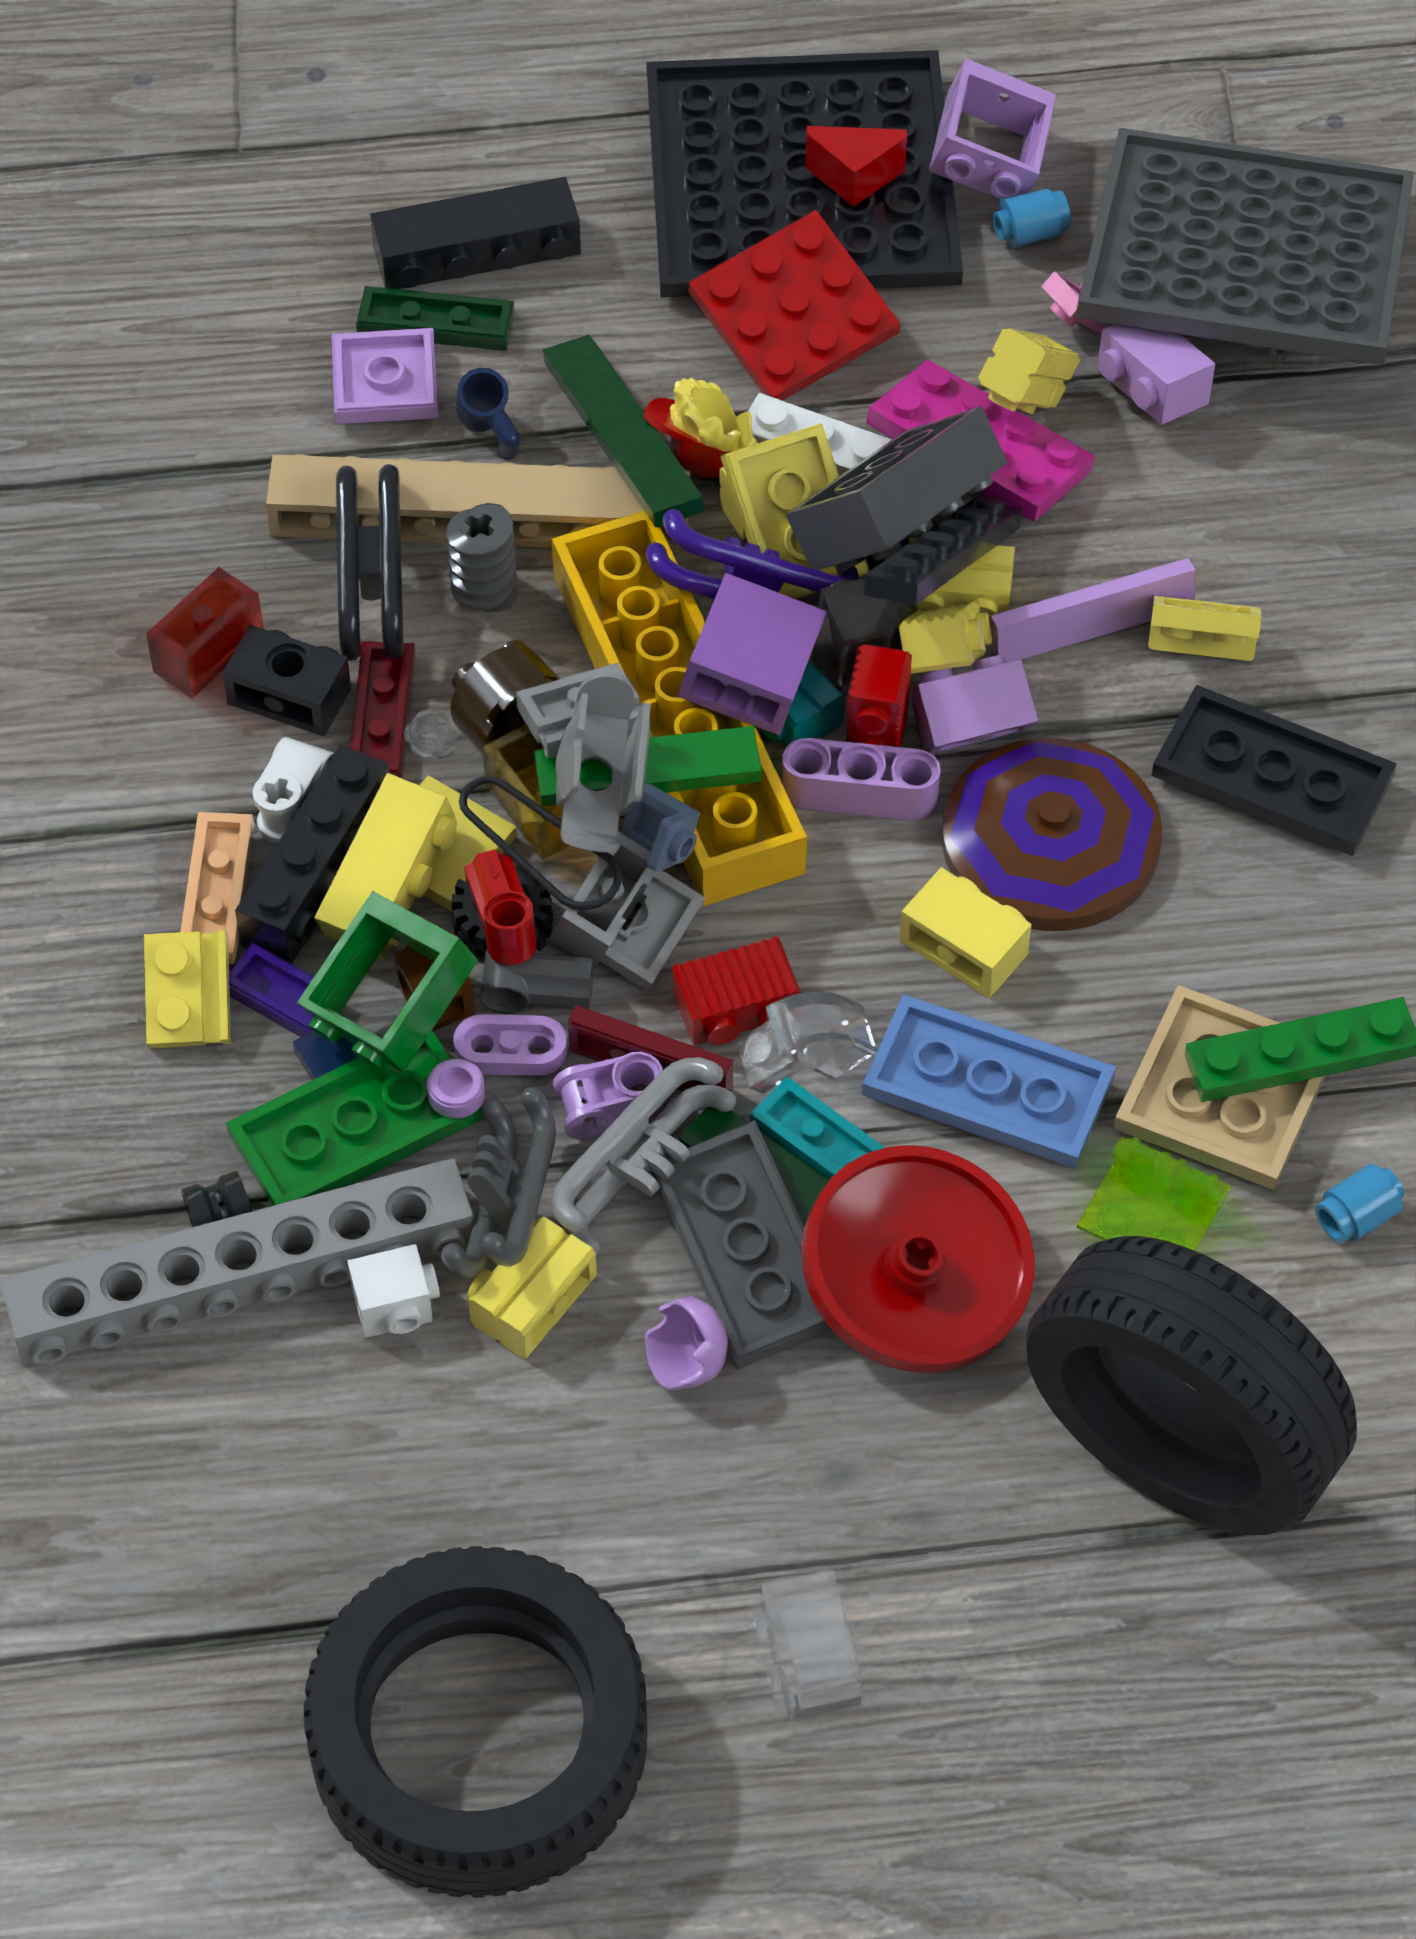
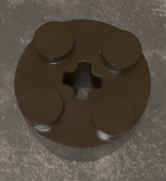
[451,640,560,771]

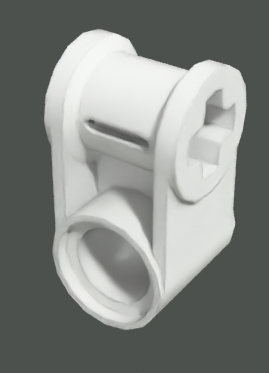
[252,737,334,843]

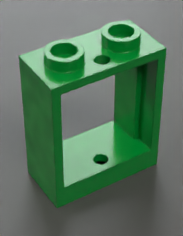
[297,891,478,1073]

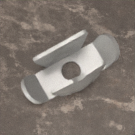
[555,672,651,852]

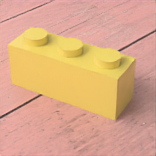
[314,773,457,960]

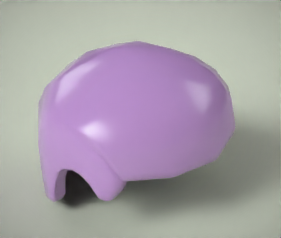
[645,1296,728,1391]

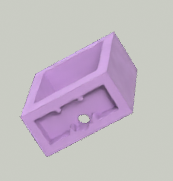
[929,58,1056,200]

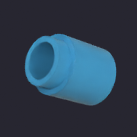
[993,188,1071,249]
[1315,1164,1404,1244]

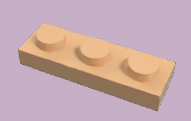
[180,812,255,965]

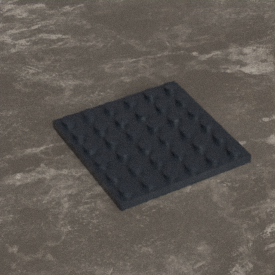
[646,50,963,298]

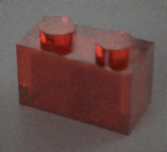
[146,567,264,699]

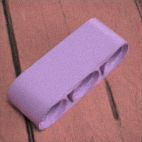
[782,738,941,820]

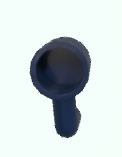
[456,368,520,460]

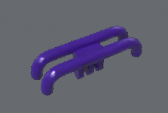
[646,509,859,629]

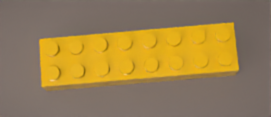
[552,511,807,907]

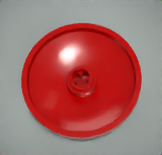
[801,1145,1035,1373]

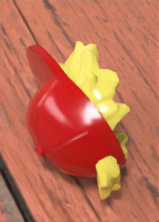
[644,377,758,481]

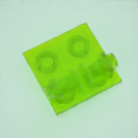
[1076,1137,1231,1251]

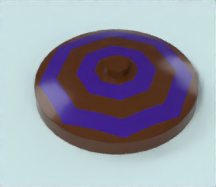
[942,738,1162,931]

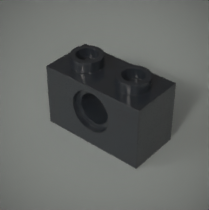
[222,624,351,737]

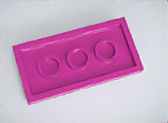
[866,359,1095,522]

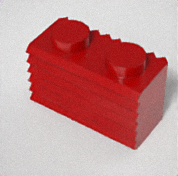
[846,644,912,747]
[672,936,801,1046]

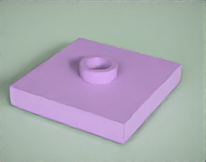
[331,328,438,424]

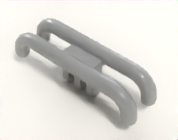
[551,1057,736,1255]

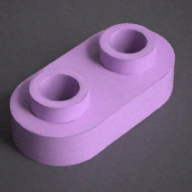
[454,1014,567,1076]

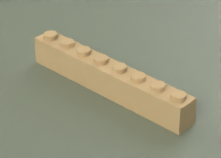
[266,454,690,554]

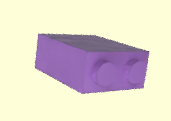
[677,573,827,735]

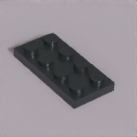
[1151,685,1397,856]

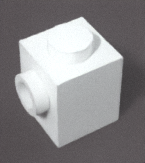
[347,1244,440,1338]

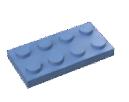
[862,994,1116,1169]

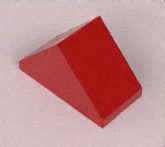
[806,126,907,207]

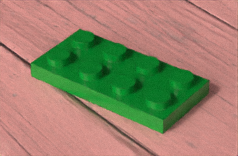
[226,1031,483,1206]

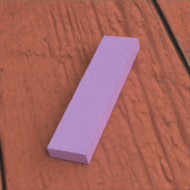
[991,558,1196,663]

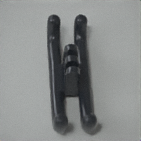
[336,464,405,661]

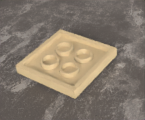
[1114,985,1325,1190]

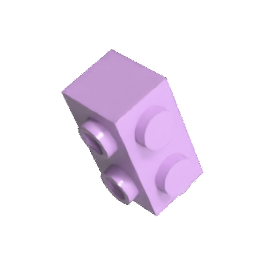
[1097,324,1215,425]
[909,655,1038,754]

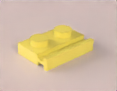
[144,930,231,1049]

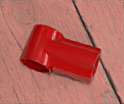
[464,849,537,965]

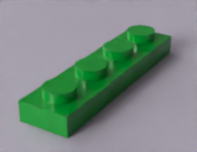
[1184,997,1416,1102]

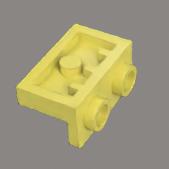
[1148,595,1262,661]

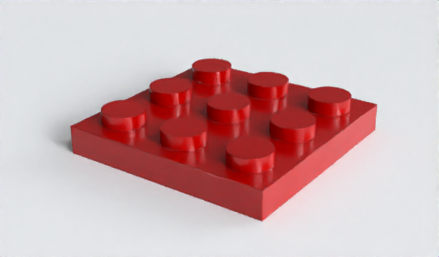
[689,210,900,401]

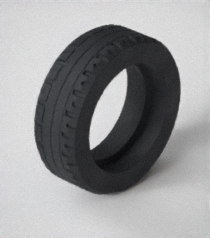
[1026,1236,1357,1535]
[303,1546,648,1898]

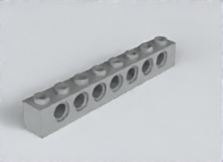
[0,1158,474,1366]

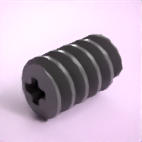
[446,503,517,612]

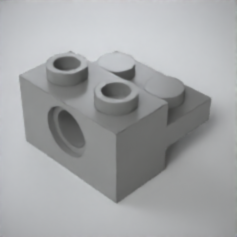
[548,831,706,991]

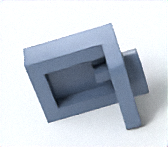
[621,782,700,872]

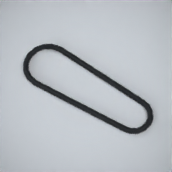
[459,776,622,910]

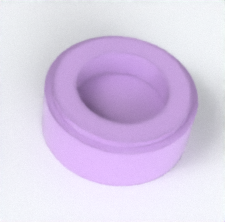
[427,1059,485,1118]

